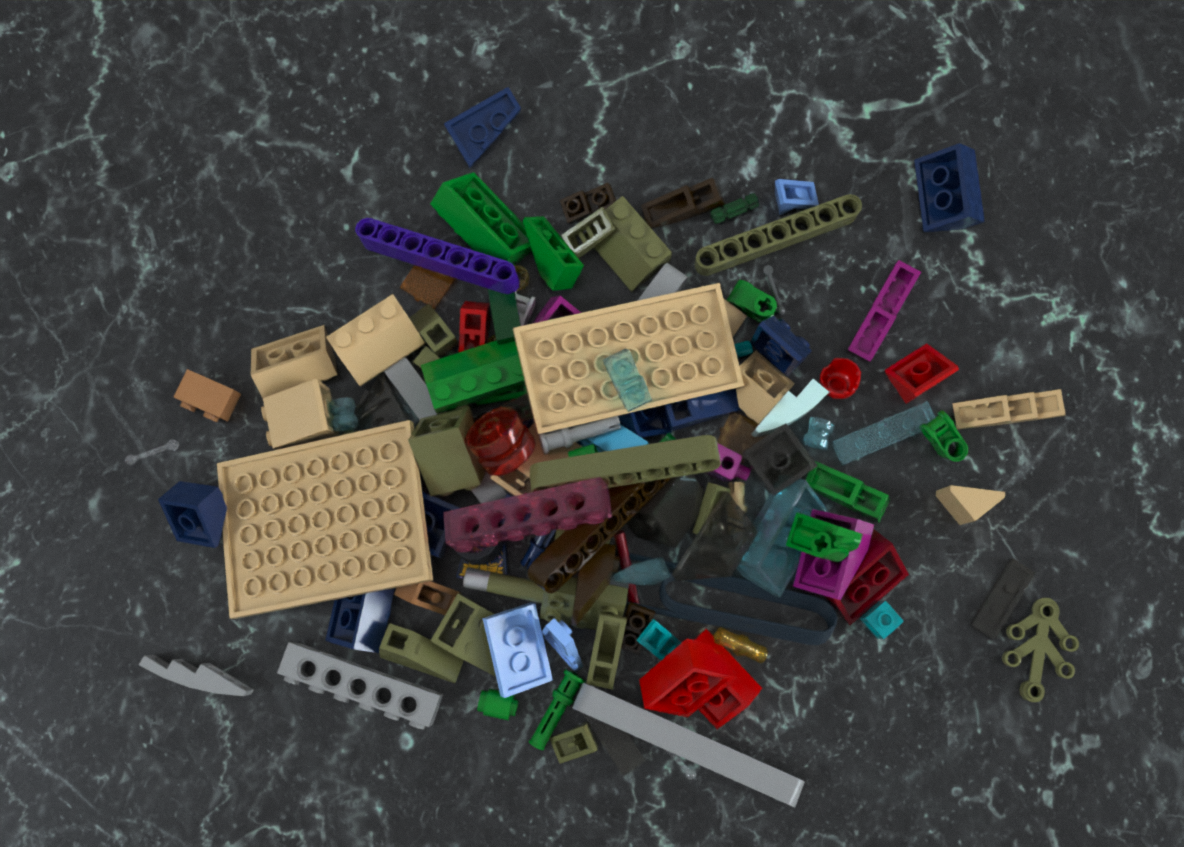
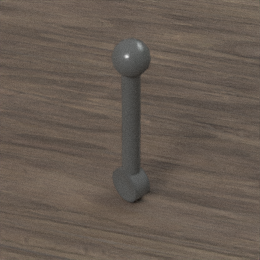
[763,265,786,316]

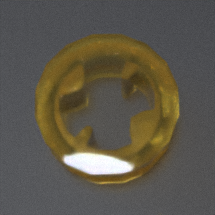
[514,265,529,290]

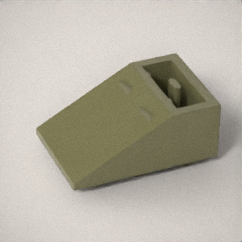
[430,593,496,677]

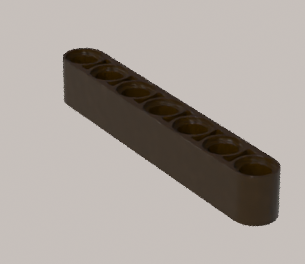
[528,478,671,594]

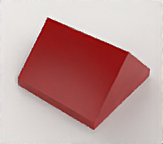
[884,343,959,404]

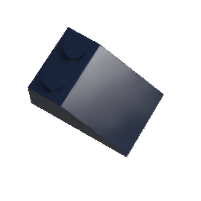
[750,316,812,377]

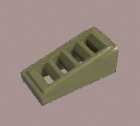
[561,207,616,258]

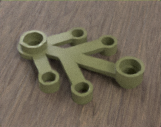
[1002,598,1079,702]

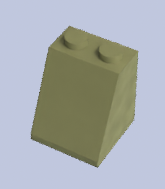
[408,406,485,496]

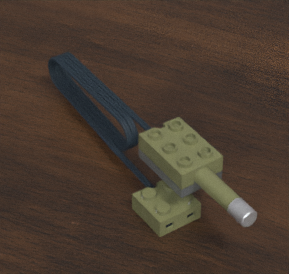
[463,512,838,645]

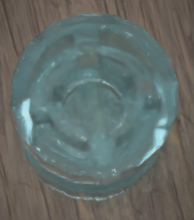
[329,397,359,431]
[802,417,835,450]

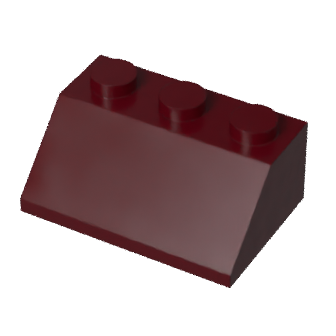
[823,529,909,626]

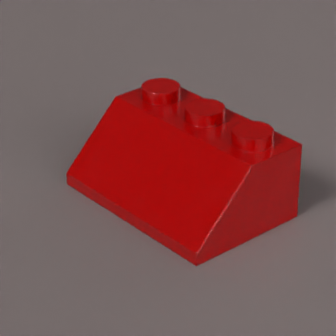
[694,629,762,730]
[639,639,737,718]

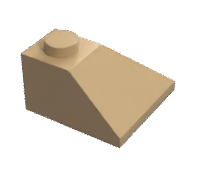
[736,351,795,424]

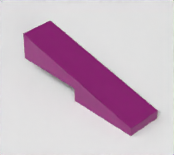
[847,260,921,362]

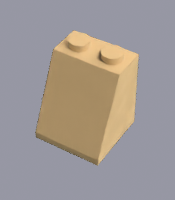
[261,379,340,450]

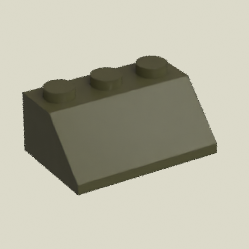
[584,196,672,293]

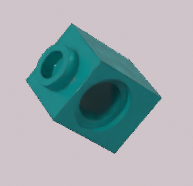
[859,601,904,639]

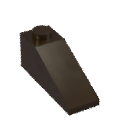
[571,544,620,626]

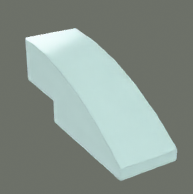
[751,379,829,438]

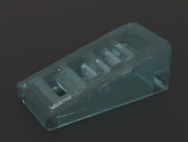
[613,557,670,586]

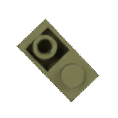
[409,303,459,358]

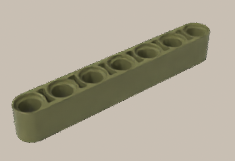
[694,194,862,276]
[529,435,721,498]

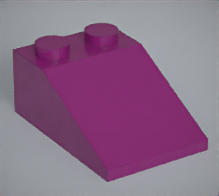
[793,509,874,600]

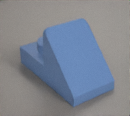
[775,179,819,215]

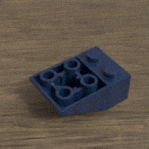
[662,388,742,432]

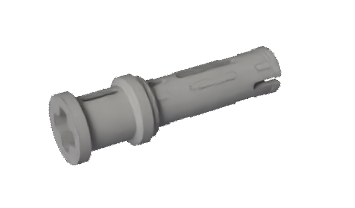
[538,416,621,455]

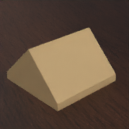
[936,485,1005,525]

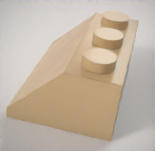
[326,294,425,386]
[251,325,337,398]

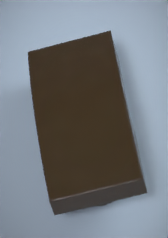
[560,182,616,224]
[621,602,656,655]

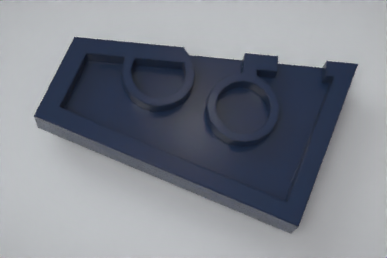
[444,87,521,168]

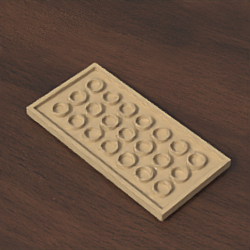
[512,283,744,435]

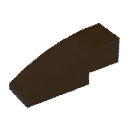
[641,177,725,229]

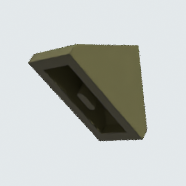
[549,721,598,764]

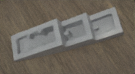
[139,655,254,696]

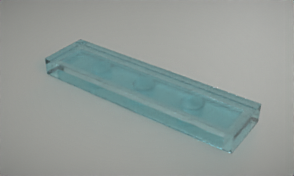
[831,401,935,466]

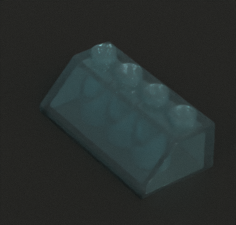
[730,476,829,598]

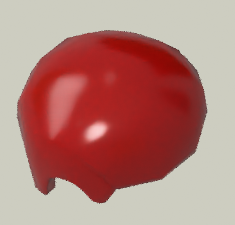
[819,358,861,399]

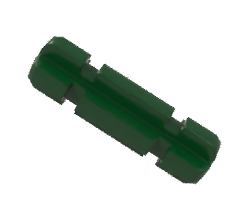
[711,193,759,224]

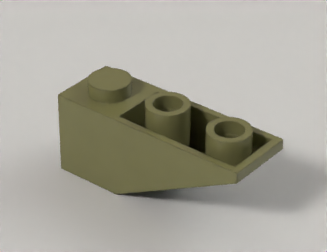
[379,623,464,683]

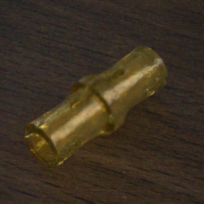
[714,627,768,663]

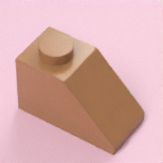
[394,581,461,615]

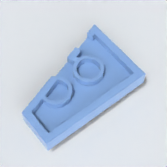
[542,618,584,673]

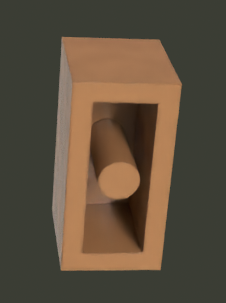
[174,369,241,422]

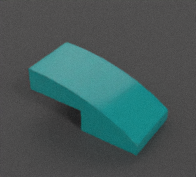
[636,619,681,660]

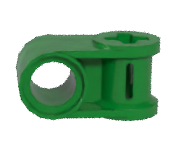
[727,280,777,323]
[919,410,968,462]

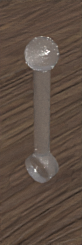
[125,439,179,465]
[664,749,696,780]

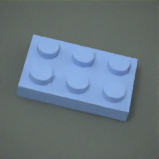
[482,602,553,698]

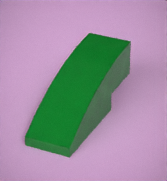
[804,461,890,523]

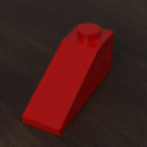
[459,301,491,352]

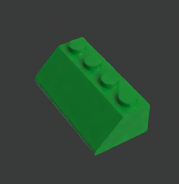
[430,172,532,267]
[421,341,526,414]

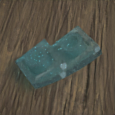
[603,348,652,412]

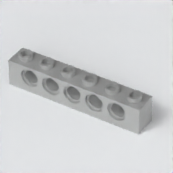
[277,642,443,729]

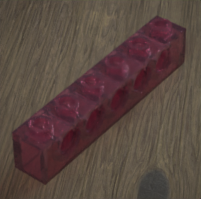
[444,477,612,552]

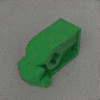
[786,512,863,562]

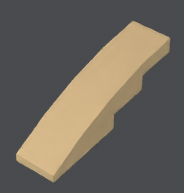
[952,389,1066,429]

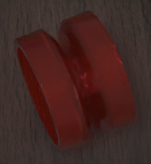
[465,407,536,476]

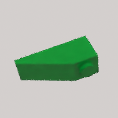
[523,216,584,291]

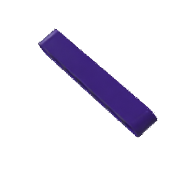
[355,218,520,294]

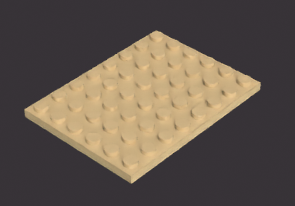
[217,420,433,619]

